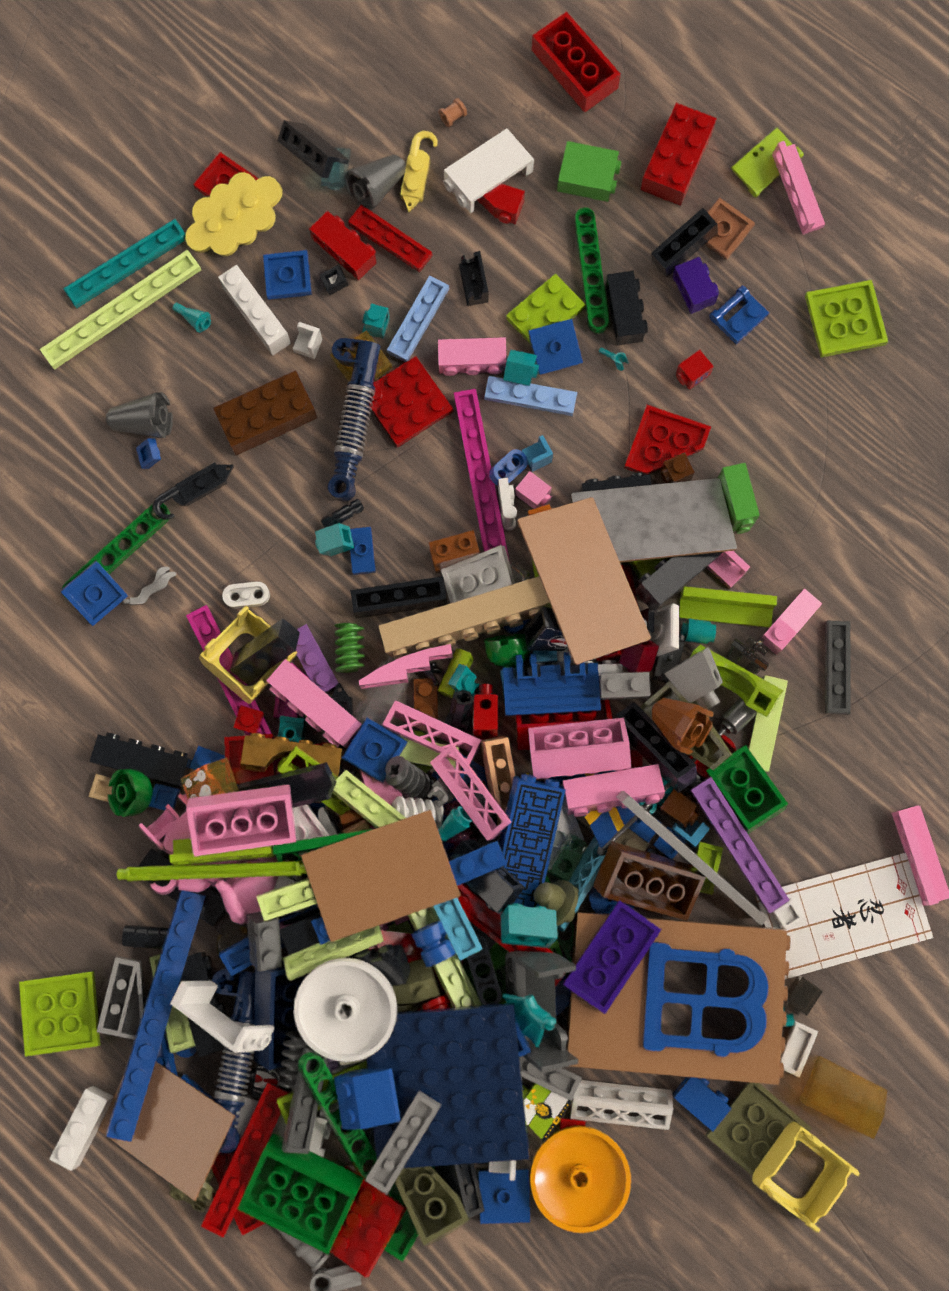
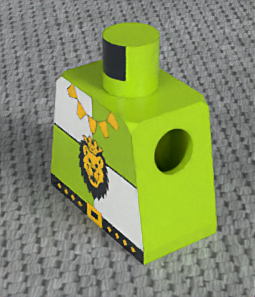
[523,1083,572,1142]

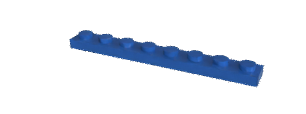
[311,841,507,945]

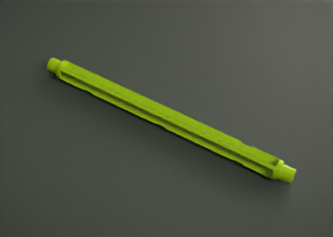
[117,861,307,881]

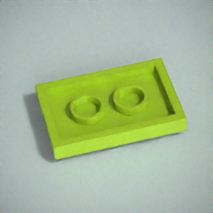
[506,274,586,345]

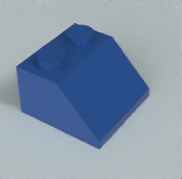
[334,1068,400,1129]

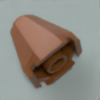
[652,698,713,755]

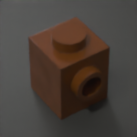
[660,452,695,483]
[660,790,700,829]

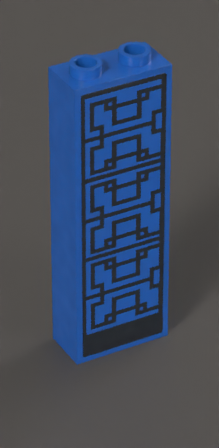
[499,774,566,908]

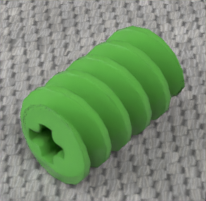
[334,623,365,673]

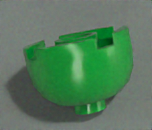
[484,633,531,668]
[108,769,153,817]

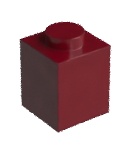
[619,640,659,673]

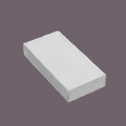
[780,1021,818,1078]

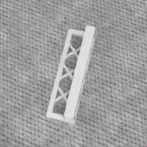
[570,1080,673,1130]

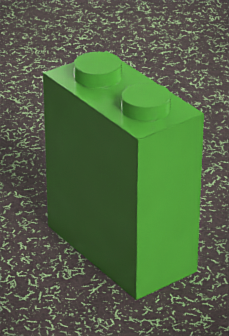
[557,141,622,202]
[718,463,760,534]

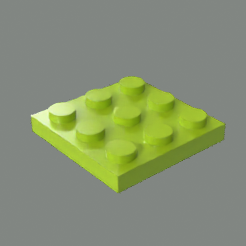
[805,280,888,358]
[19,971,101,1057]

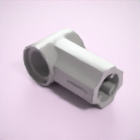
[310,1264,362,1291]

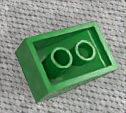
[706,745,788,834]

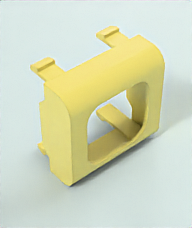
[199,606,298,704]
[752,1122,859,1232]

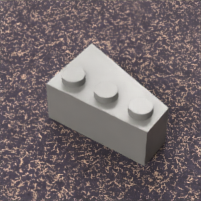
[97,956,145,1040]

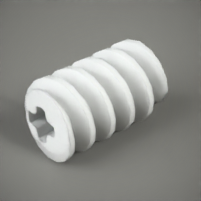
[391,796,444,829]

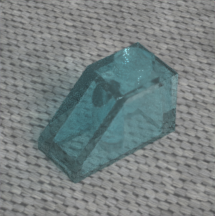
[321,147,351,190]

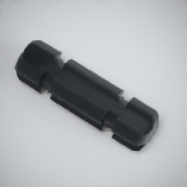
[321,499,364,528]

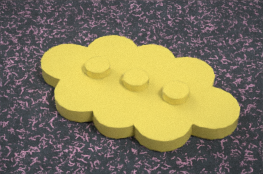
[186,173,282,256]

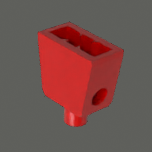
[473,684,498,740]

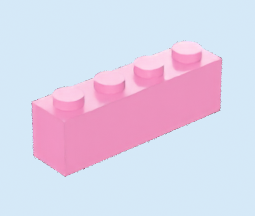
[562,764,665,817]

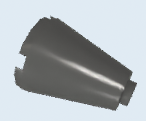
[344,154,406,211]
[106,392,173,438]

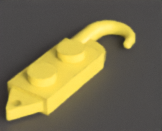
[400,131,438,212]

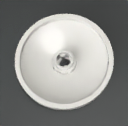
[294,958,397,1062]

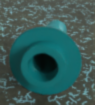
[172,302,211,333]

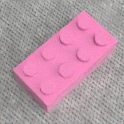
[266,659,362,748]
[528,717,631,779]
[186,785,296,856]

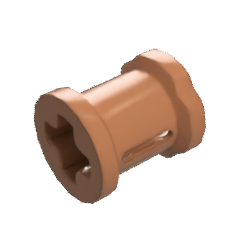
[439,98,467,127]

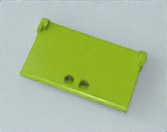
[731,128,804,197]

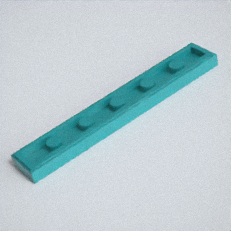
[63,219,186,309]

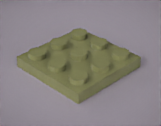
[706,1082,812,1180]

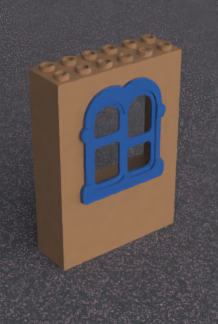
[566,911,791,1085]

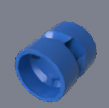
[411,920,455,967]

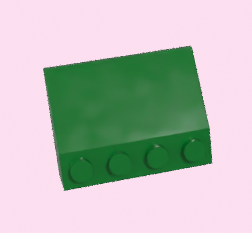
[238,1133,364,1254]

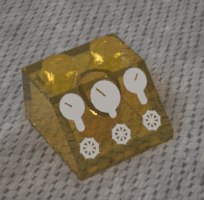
[181,758,239,800]

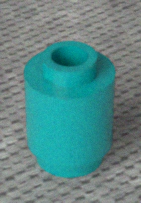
[681,618,716,644]

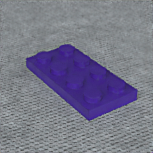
[563,900,662,1014]

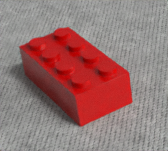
[531,11,621,113]
[640,102,717,206]

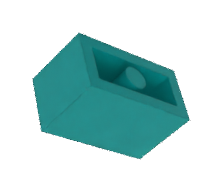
[500,903,557,948]

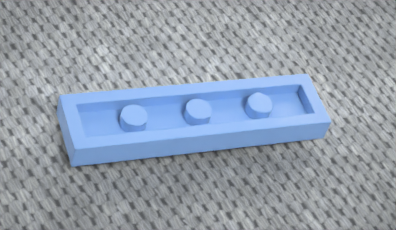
[387,276,449,362]
[485,376,577,416]

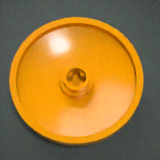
[530,1126,631,1233]

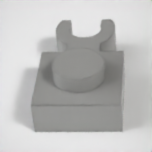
[428,777,455,807]

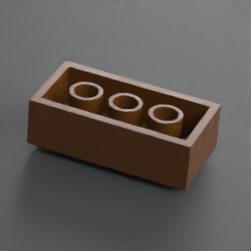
[213,370,318,456]
[593,841,706,921]

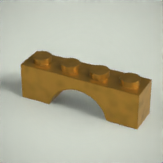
[241,733,342,777]

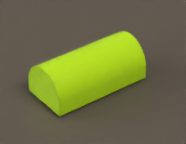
[437,648,474,699]

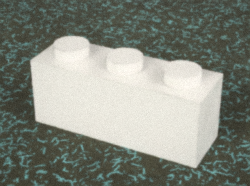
[49,1086,114,1171]

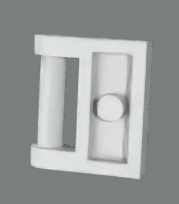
[498,478,517,531]

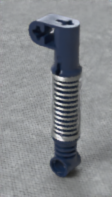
[328,338,381,502]
[212,969,255,1153]

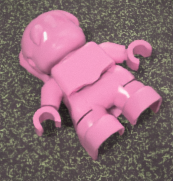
[139,768,279,924]

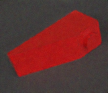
[477,183,525,225]

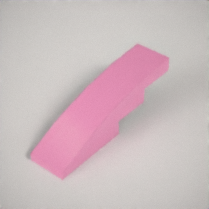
[359,644,453,689]

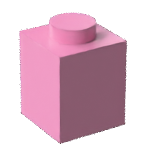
[515,471,552,509]

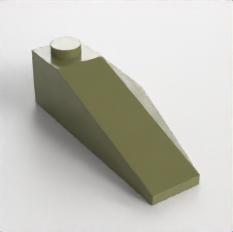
[640,681,732,770]
[344,959,443,1008]
[395,1166,470,1246]

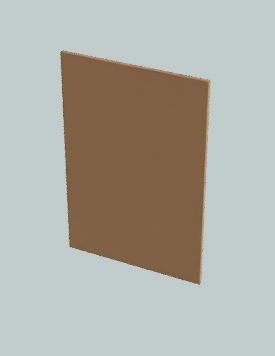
[301,809,461,942]
[98,1062,235,1201]

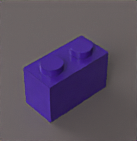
[672,257,719,314]

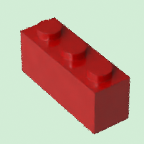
[309,211,377,281]

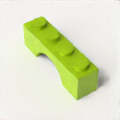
[690,644,784,717]

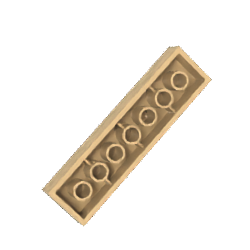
[379,576,552,660]

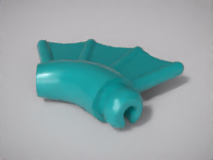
[503,994,556,1047]

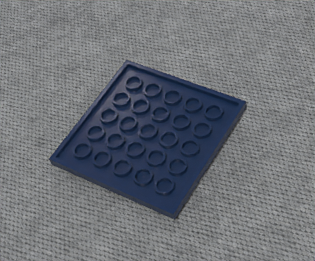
[367,1003,530,1168]

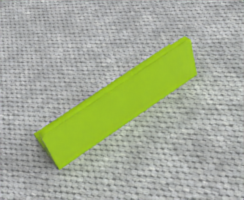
[679,586,777,628]

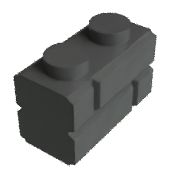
[247,912,282,971]

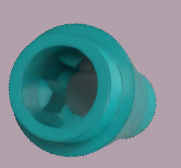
[438,806,472,841]

